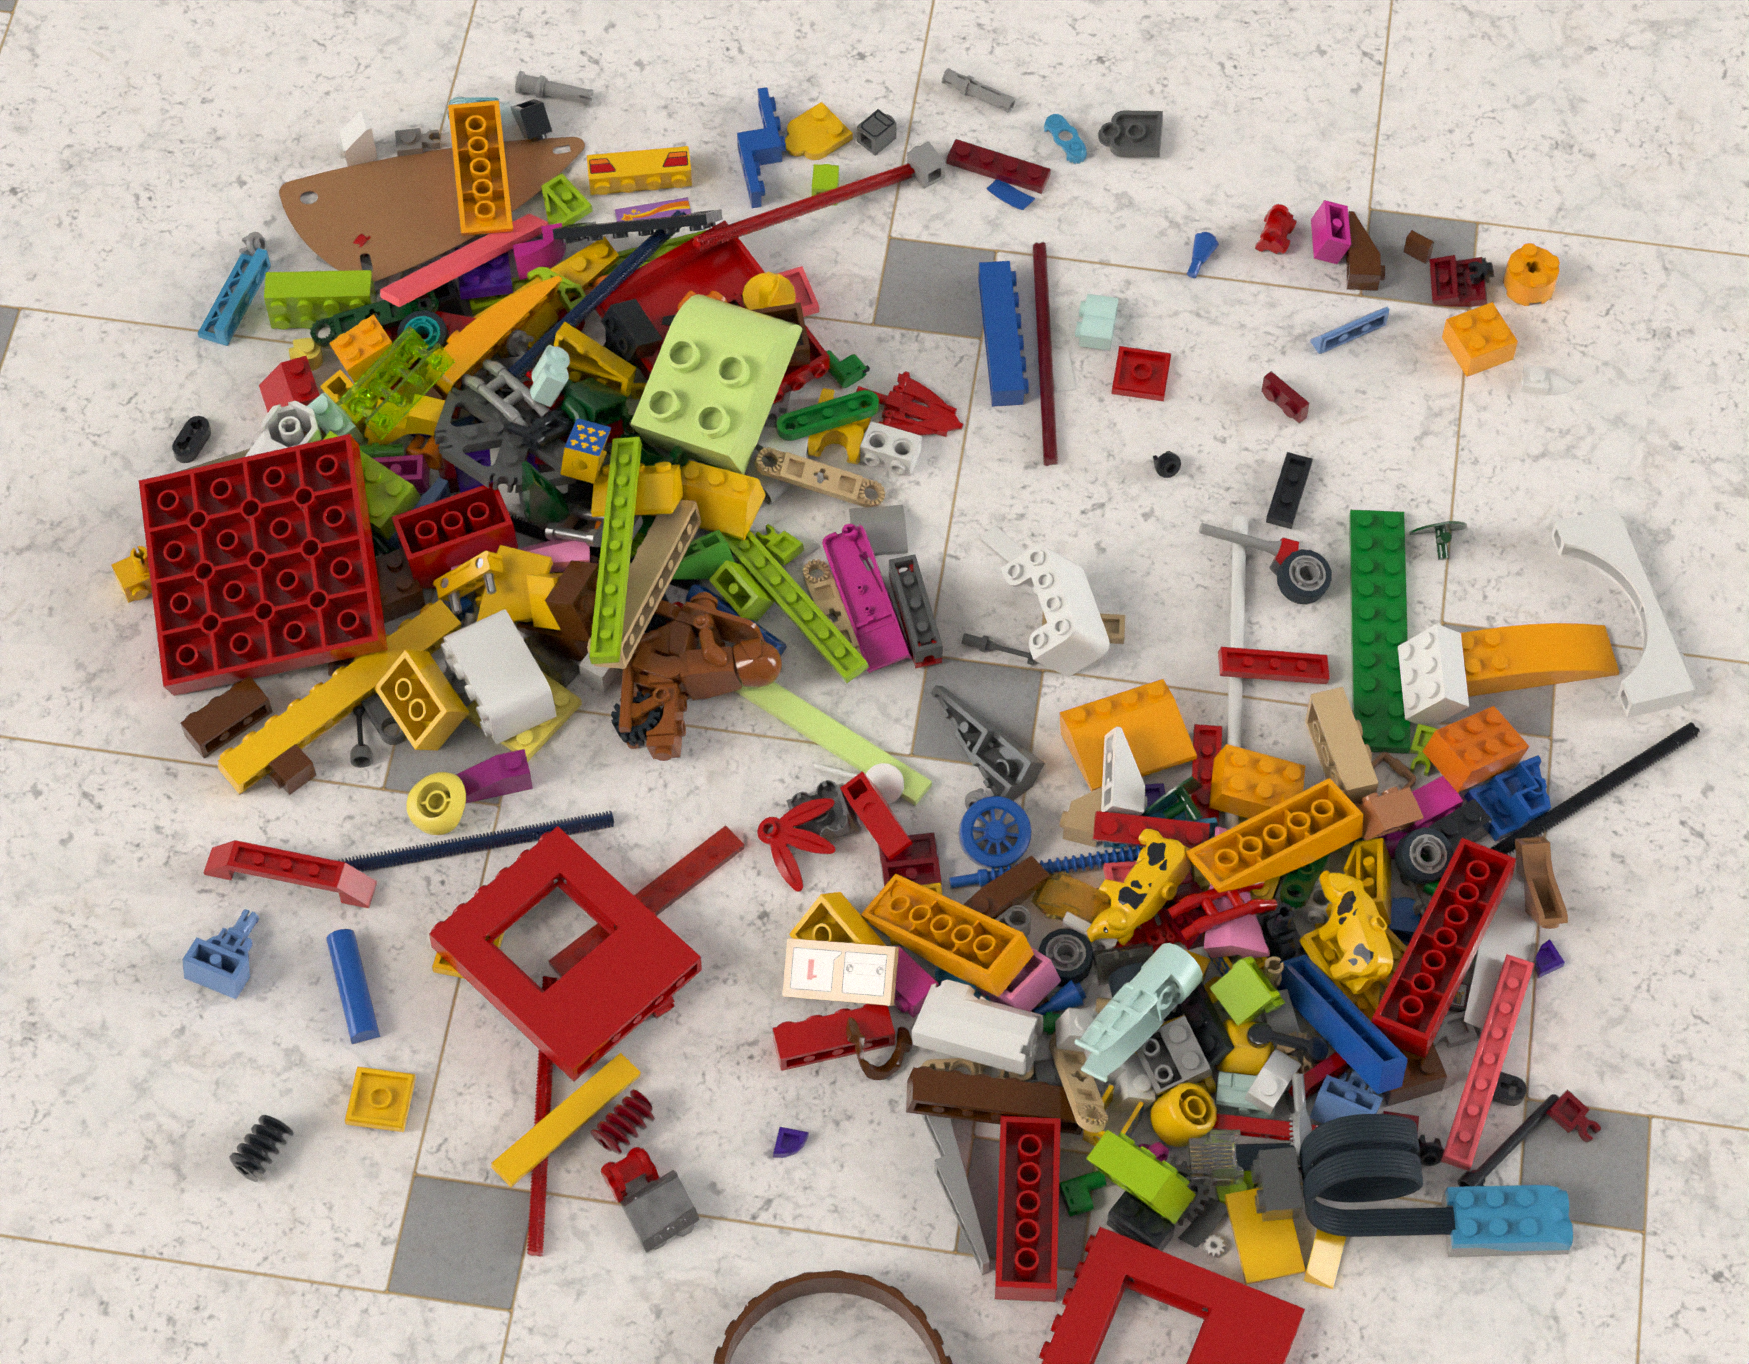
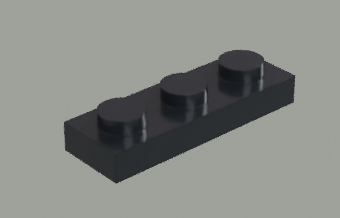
[1266,452,1313,529]
[1179,981,1235,1066]

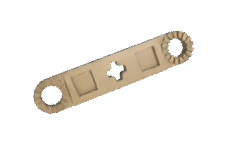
[755,447,885,507]
[803,559,863,676]
[1049,1032,1108,1133]

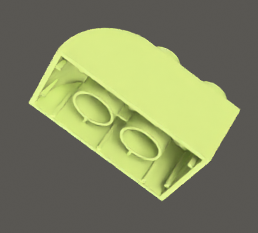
[631,294,802,475]

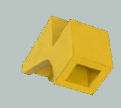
[364,393,445,445]

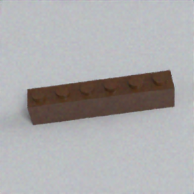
[906,1066,1083,1135]

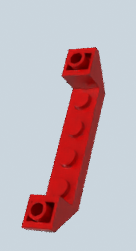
[203,840,377,909]

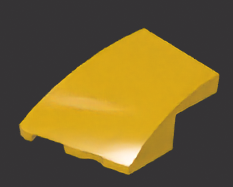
[477,545,553,624]

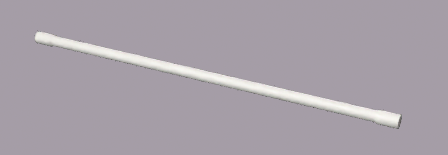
[1225,515,1248,963]

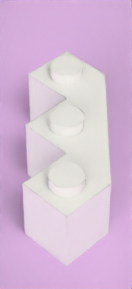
[1055,1008,1156,1112]

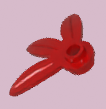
[757,798,836,892]

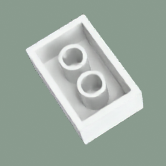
[1398,624,1469,727]

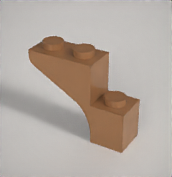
[1515,836,1568,929]

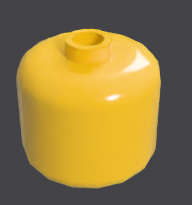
[1216,1019,1274,1076]
[1150,1082,1217,1148]

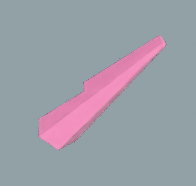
[451,531,590,572]
[1204,827,1270,958]

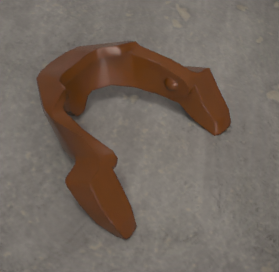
[846,1017,913,1080]

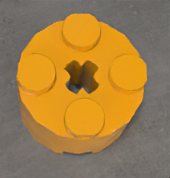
[1503,243,1560,306]

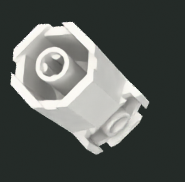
[245,401,323,457]
[911,979,1043,1075]

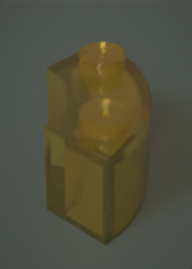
[1031,872,1111,924]

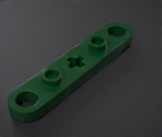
[310,291,439,347]
[1279,852,1333,909]

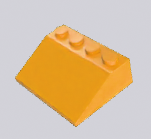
[1059,679,1197,792]

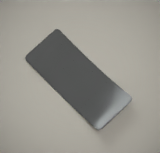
[1178,1198,1227,1248]

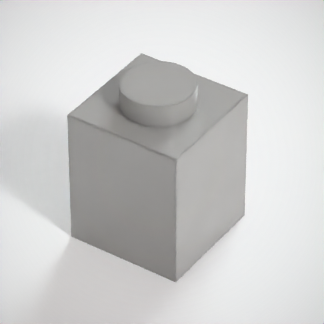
[907,141,946,188]

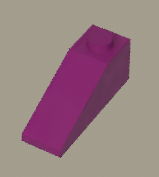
[456,749,533,804]

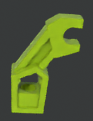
[527,267,586,313]

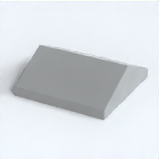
[849,505,908,556]

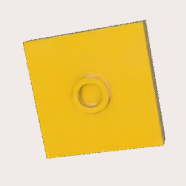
[345,1066,416,1132]

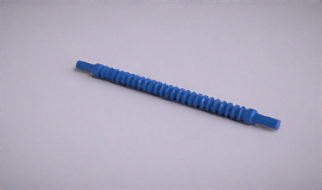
[949,836,1215,889]

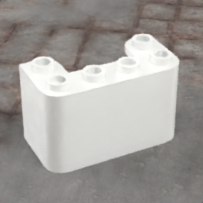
[1001,545,1110,677]
[441,609,557,744]

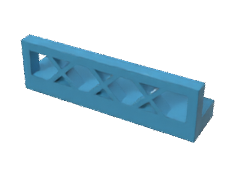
[198,248,271,346]

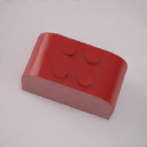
[391,482,518,588]

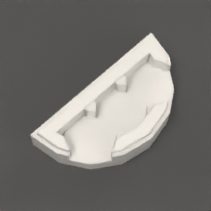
[1063,912,1118,950]

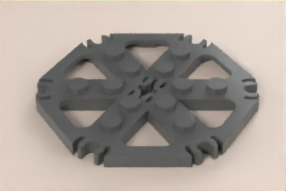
[434,374,607,493]

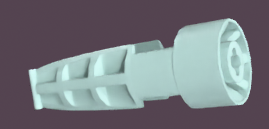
[1074,943,1203,1083]

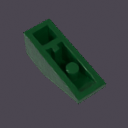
[522,461,570,530]

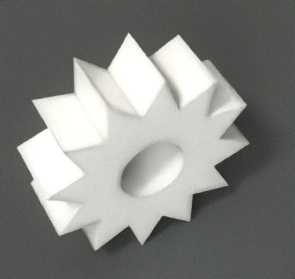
[1201,1234,1226,1258]

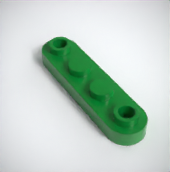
[777,390,879,441]

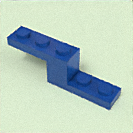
[737,87,786,208]

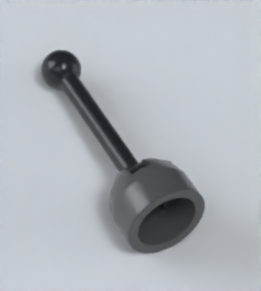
[350,705,373,768]

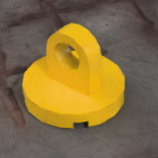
[743,271,796,310]

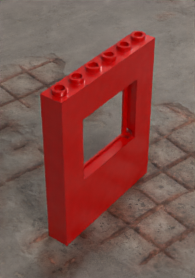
[595,220,830,404]
[429,826,702,1082]
[1039,1227,1305,1364]

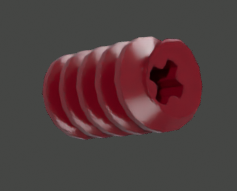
[590,1089,655,1155]

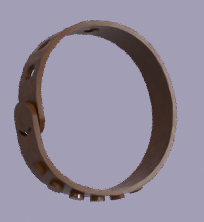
[713,1270,953,1364]

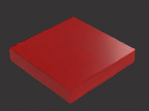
[1111,346,1171,402]

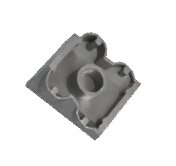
[786,780,861,841]
[620,1170,700,1253]

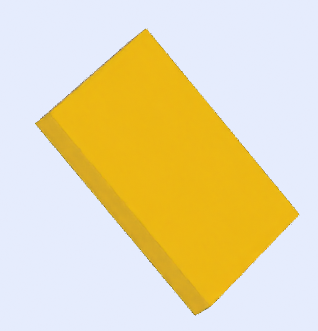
[1224,1188,1305,1285]

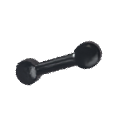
[1246,1022,1328,1064]

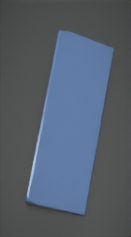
[1310,306,1390,354]

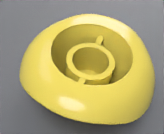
[406,772,466,835]

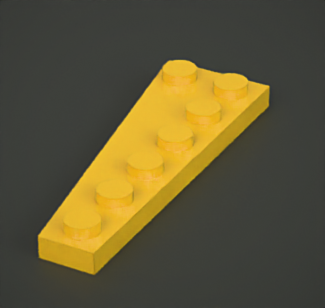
[473,236,620,359]

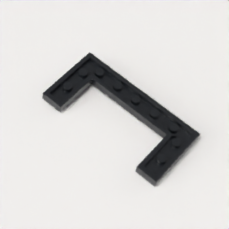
[552,209,723,244]

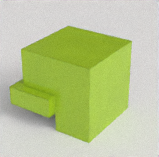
[1210,956,1286,1026]

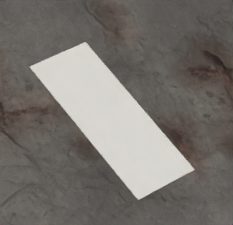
[1464,902,1535,1042]

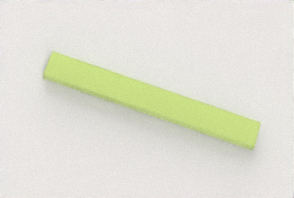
[735,682,932,806]

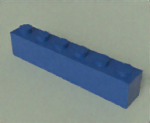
[978,261,1029,407]
[1277,955,1407,1094]

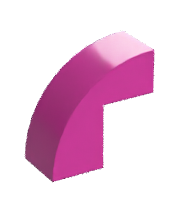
[513,223,566,280]

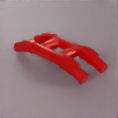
[1167,882,1278,941]

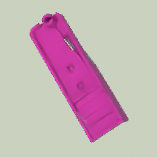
[822,524,913,673]

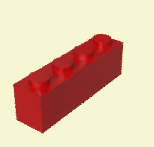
[772,1004,895,1071]

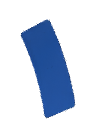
[987,179,1035,210]

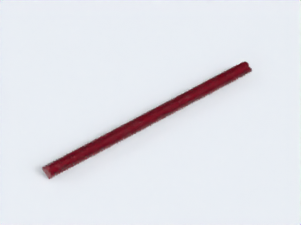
[1032,242,1058,466]

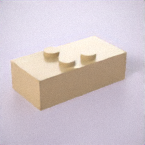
[1305,687,1379,805]

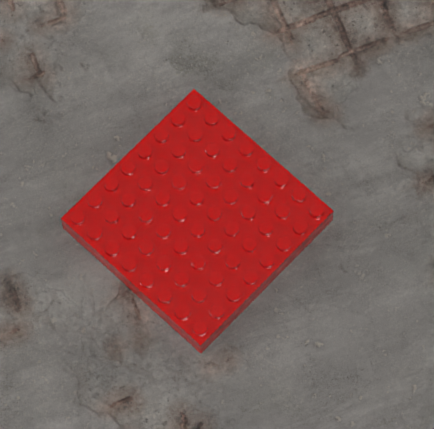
[138,434,388,696]

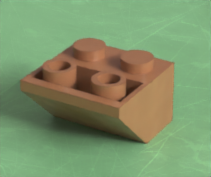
[1354,787,1424,841]

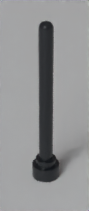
[1457,1094,1559,1187]

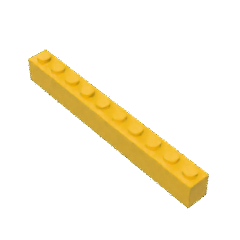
[218,599,461,795]

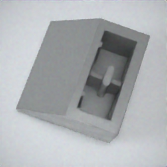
[1136,1016,1213,1095]

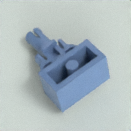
[182,909,259,999]
[1310,1070,1383,1124]

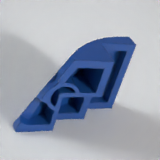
[1464,755,1551,842]

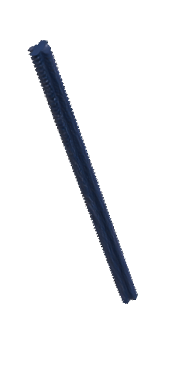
[508,210,687,381]
[338,810,614,872]

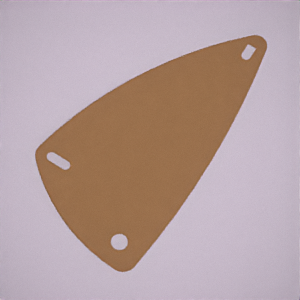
[279,137,585,282]

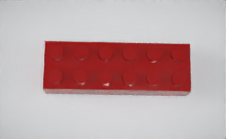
[994,1116,1061,1302]

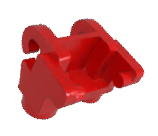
[1255,204,1297,254]
[601,1147,659,1203]

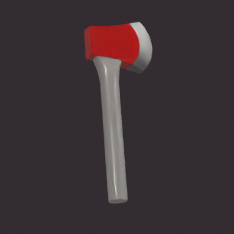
[1199,523,1299,576]

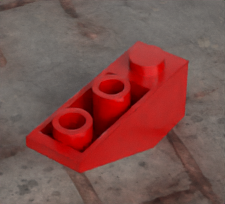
[840,771,913,860]

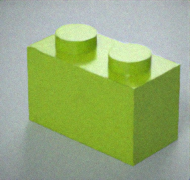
[709,560,775,622]

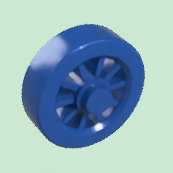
[959,796,1031,869]

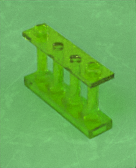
[336,326,455,440]

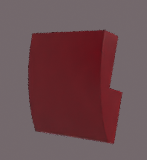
[1429,255,1487,307]
[878,832,942,886]

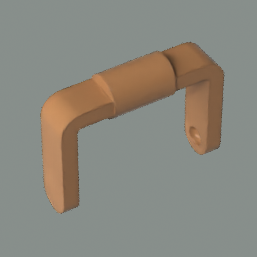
[1371,752,1416,789]

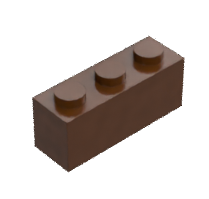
[180,676,273,759]

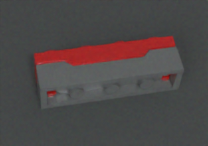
[889,554,943,669]

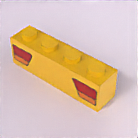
[586,146,692,195]

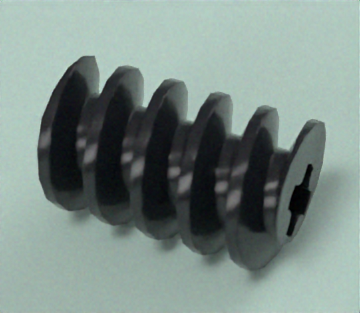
[229,1115,294,1182]

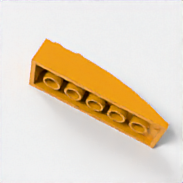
[448,100,513,236]
[424,275,562,399]
[1461,623,1619,697]
[1186,778,1363,893]
[860,874,1034,997]

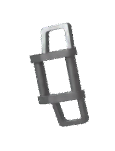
[545,503,643,547]

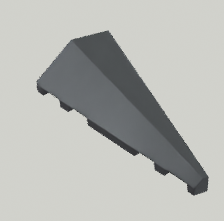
[931,685,1045,801]

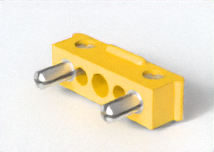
[433,551,504,614]

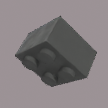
[1251,1147,1303,1222]

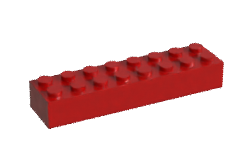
[1372,838,1516,1058]

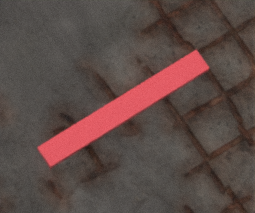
[380,213,548,307]
[1441,954,1535,1171]

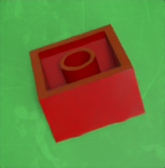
[259,356,320,412]

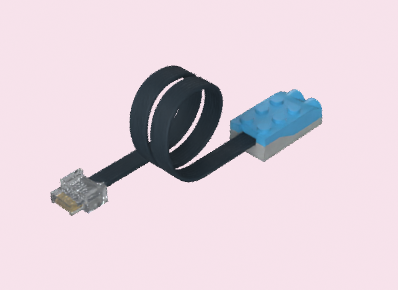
[1188,1114,1573,1257]

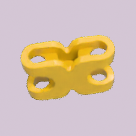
[808,388,872,465]

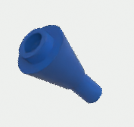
[1187,232,1219,278]
[1033,980,1087,1015]

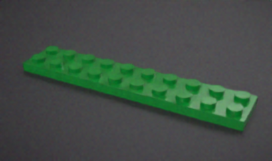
[1349,509,1411,754]

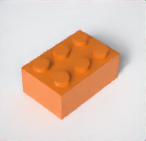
[1423,706,1530,793]

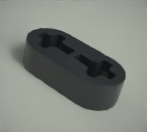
[172,416,211,463]
[1492,1072,1527,1106]

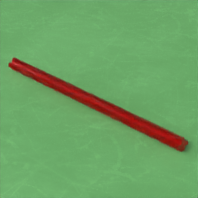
[692,163,915,251]
[527,976,558,1257]

